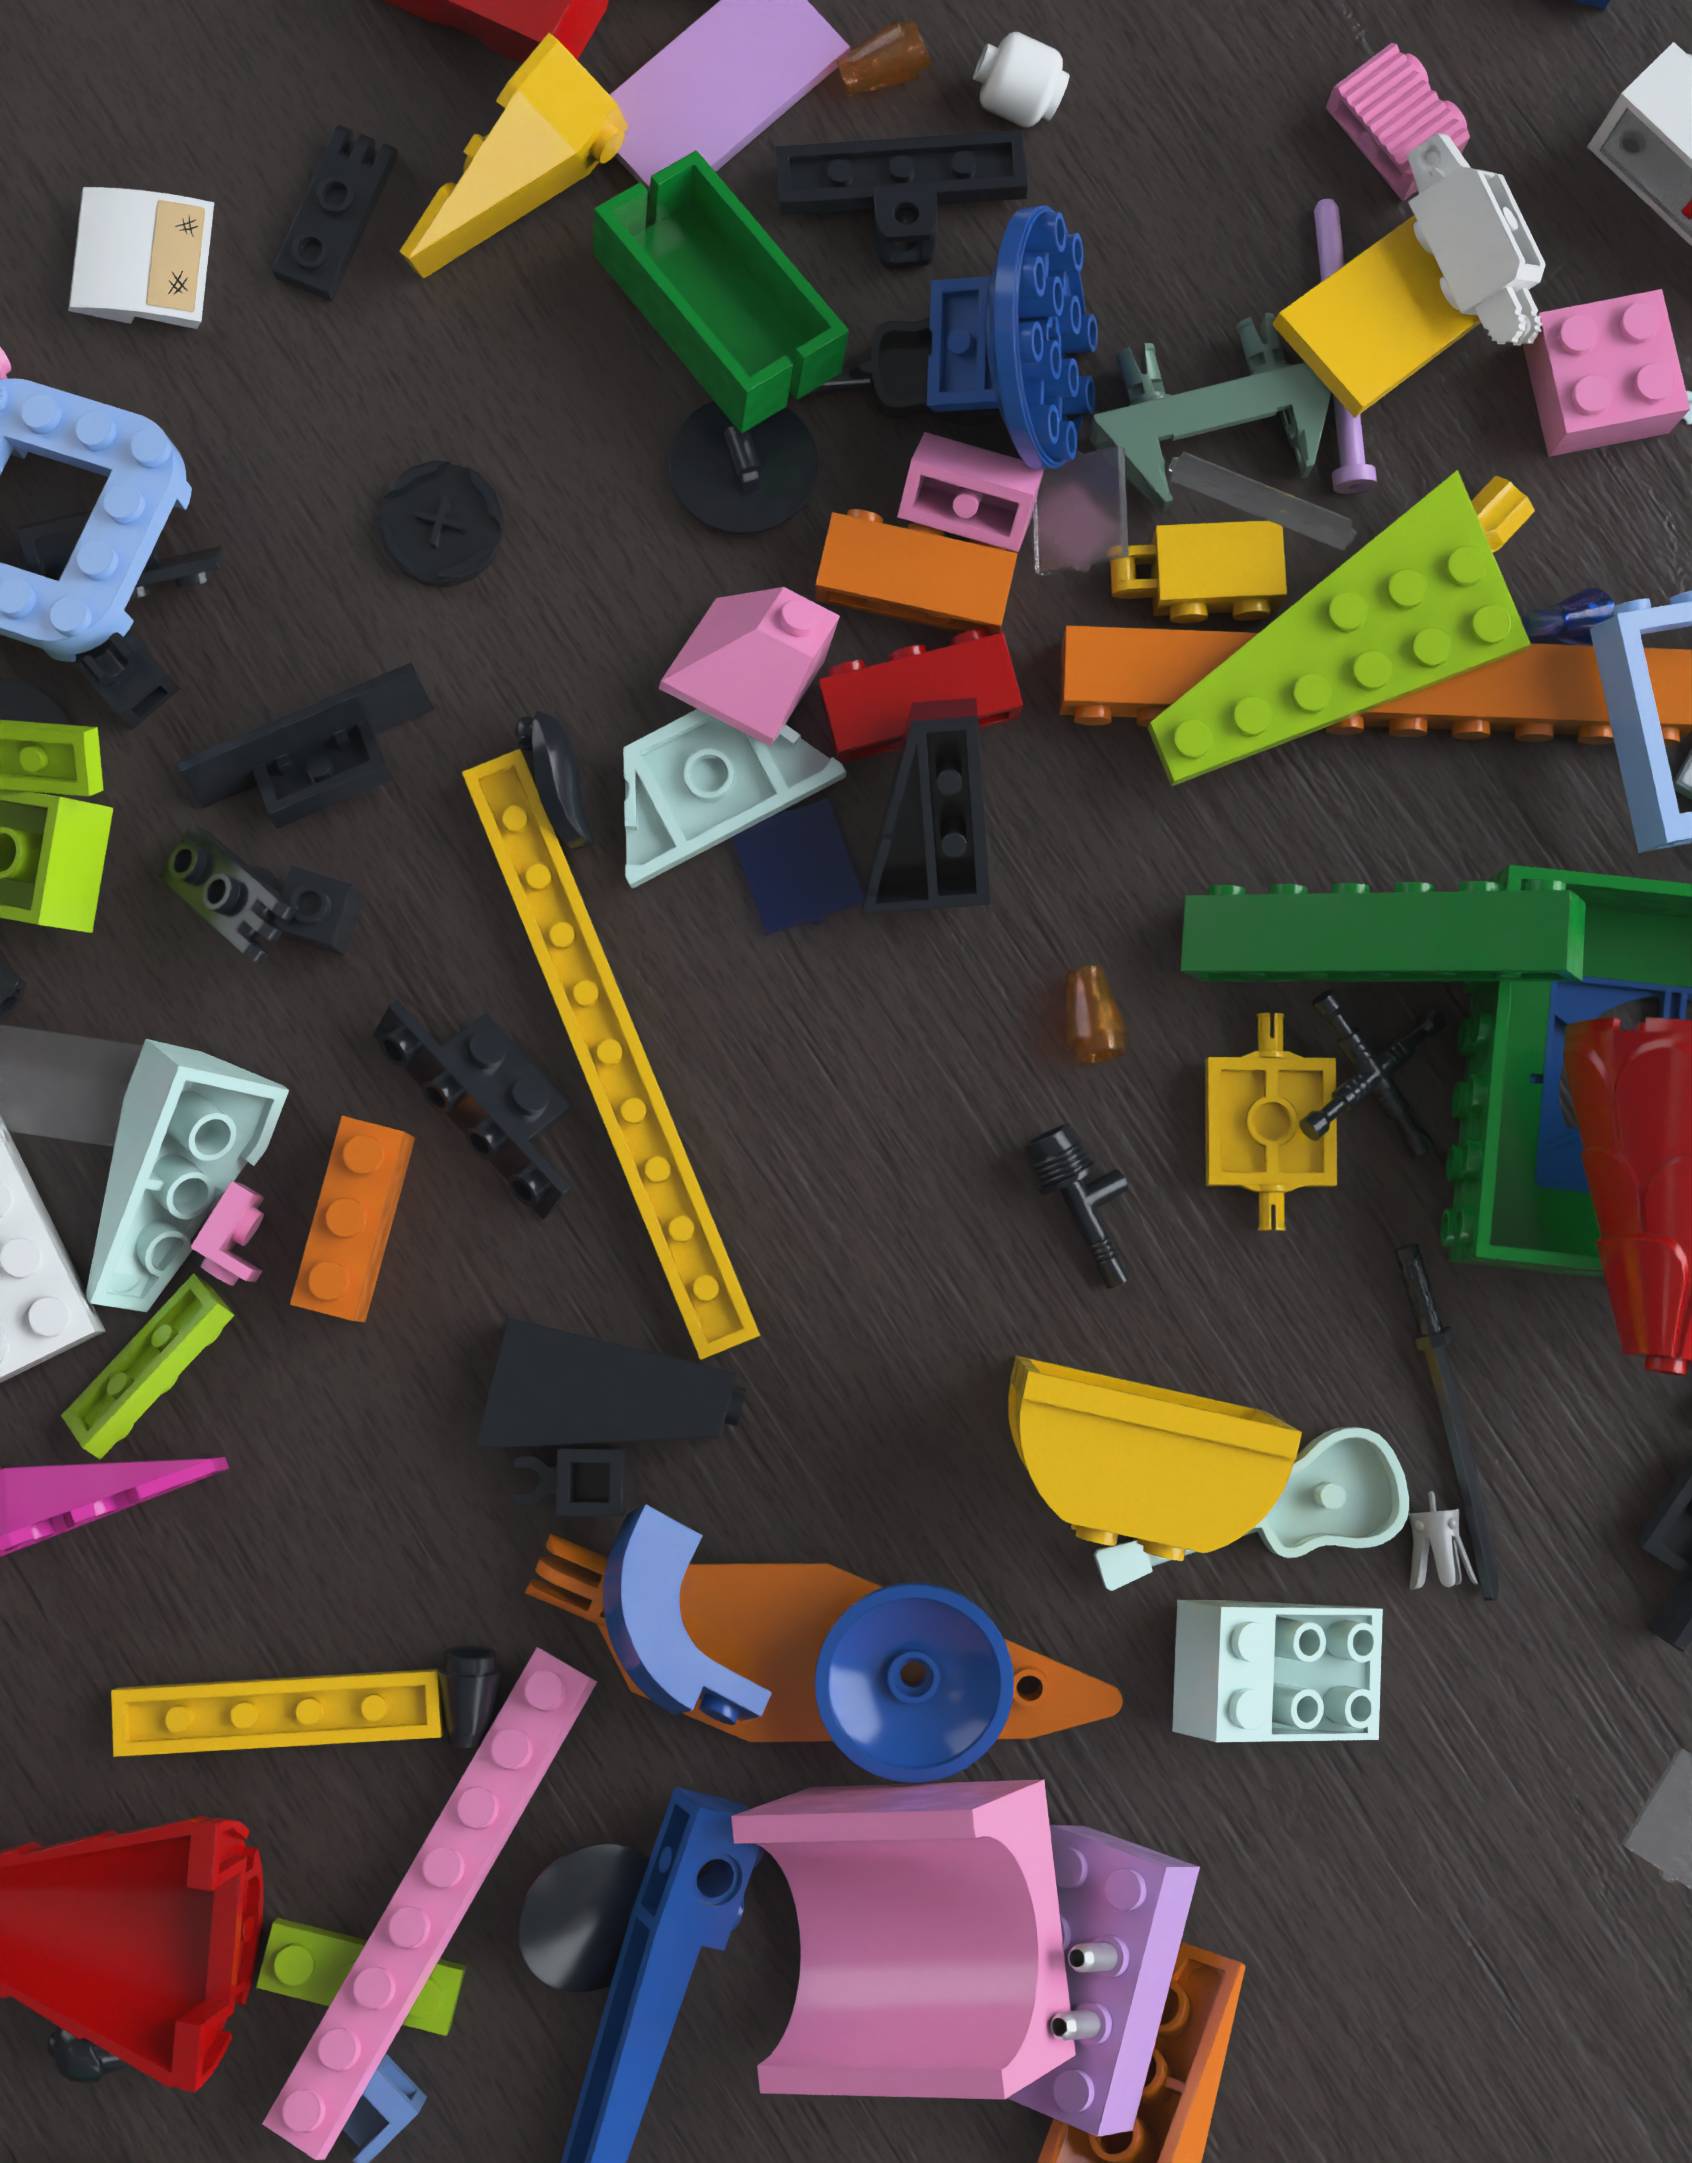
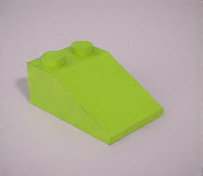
[0,789,113,933]

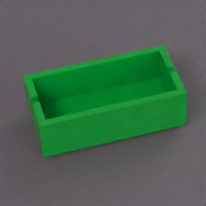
[592,150,849,434]

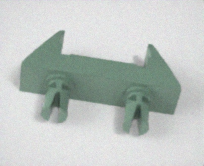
[1088,313,1331,513]

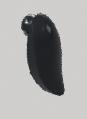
[515,711,596,850]

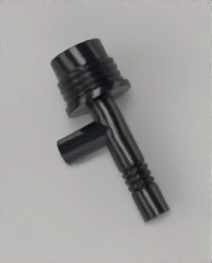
[1023,1123,1130,1289]

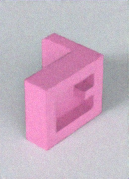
[190,1181,265,1286]

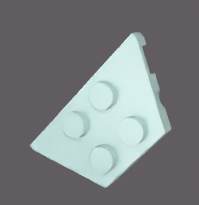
[623,709,846,889]

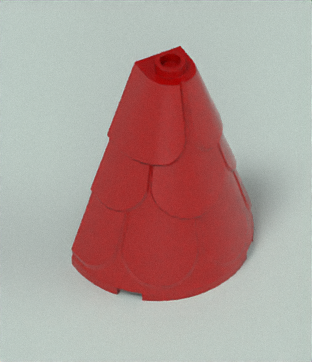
[1562,1017,1692,1376]
[0,1816,264,2092]

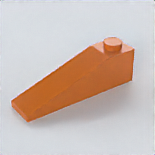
[1037,1942,1246,2163]

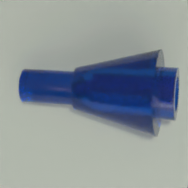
[1521,588,1615,646]

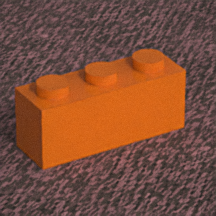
[815,509,1018,636]
[290,1116,415,1322]

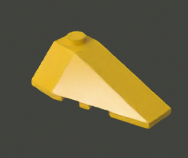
[399,33,628,279]

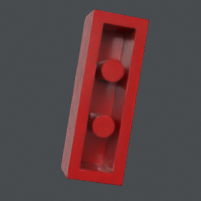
[819,629,1023,764]

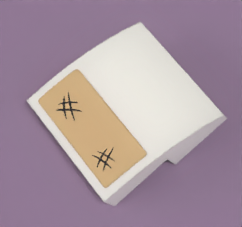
[68,187,214,329]

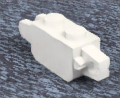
[1407,133,1546,346]

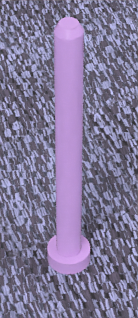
[1314,199,1377,494]

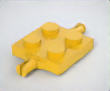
[1205,1013,1337,1231]

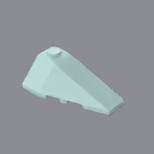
[85,1039,289,1312]

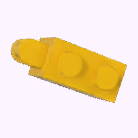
[1109,520,1287,624]

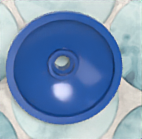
[815,1582,1014,1783]

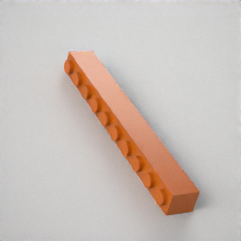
[1059,626,1692,747]

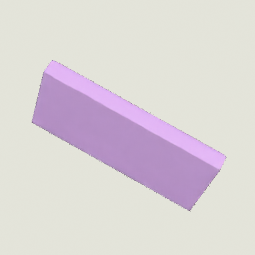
[610,0,850,193]

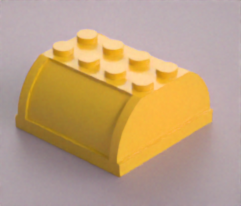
[1008,1355,1302,1561]

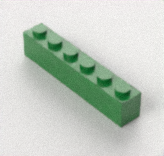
[1181,880,1586,982]

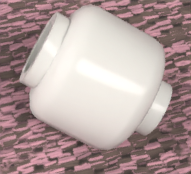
[973,32,1069,128]

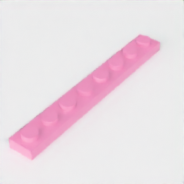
[262,1647,597,2160]

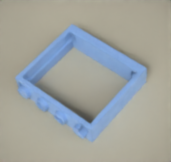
[1590,591,1692,853]

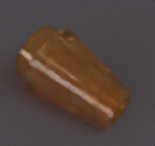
[836,19,932,96]
[1066,966,1129,1064]

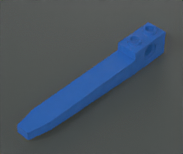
[561,1786,765,2163]

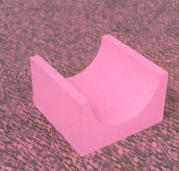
[731,1780,1076,2099]

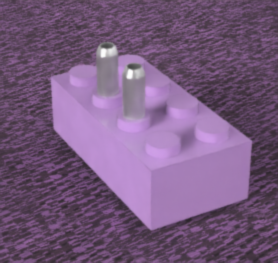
[1007,1825,1200,2137]

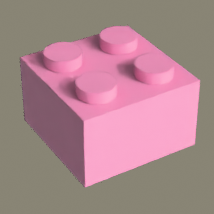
[1523,289,1690,457]

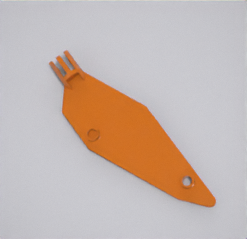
[525,1533,1123,1742]

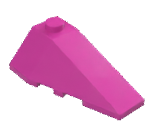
[0,1457,229,1557]

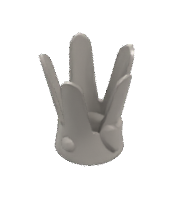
[1408,1491,1478,1590]

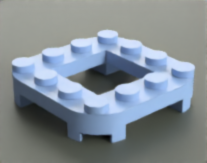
[0,378,192,662]

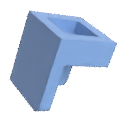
[343,2053,427,2163]

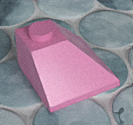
[659,587,840,747]

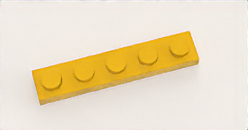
[111,1669,444,1757]

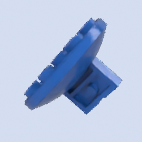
[927,206,1098,470]

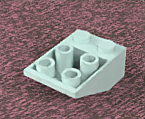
[1172,1600,1383,1742]

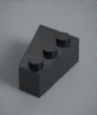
[862,698,990,914]

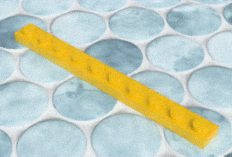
[462,749,761,1360]

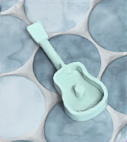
[1094,1427,1409,1591]

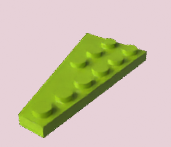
[1148,470,1531,787]

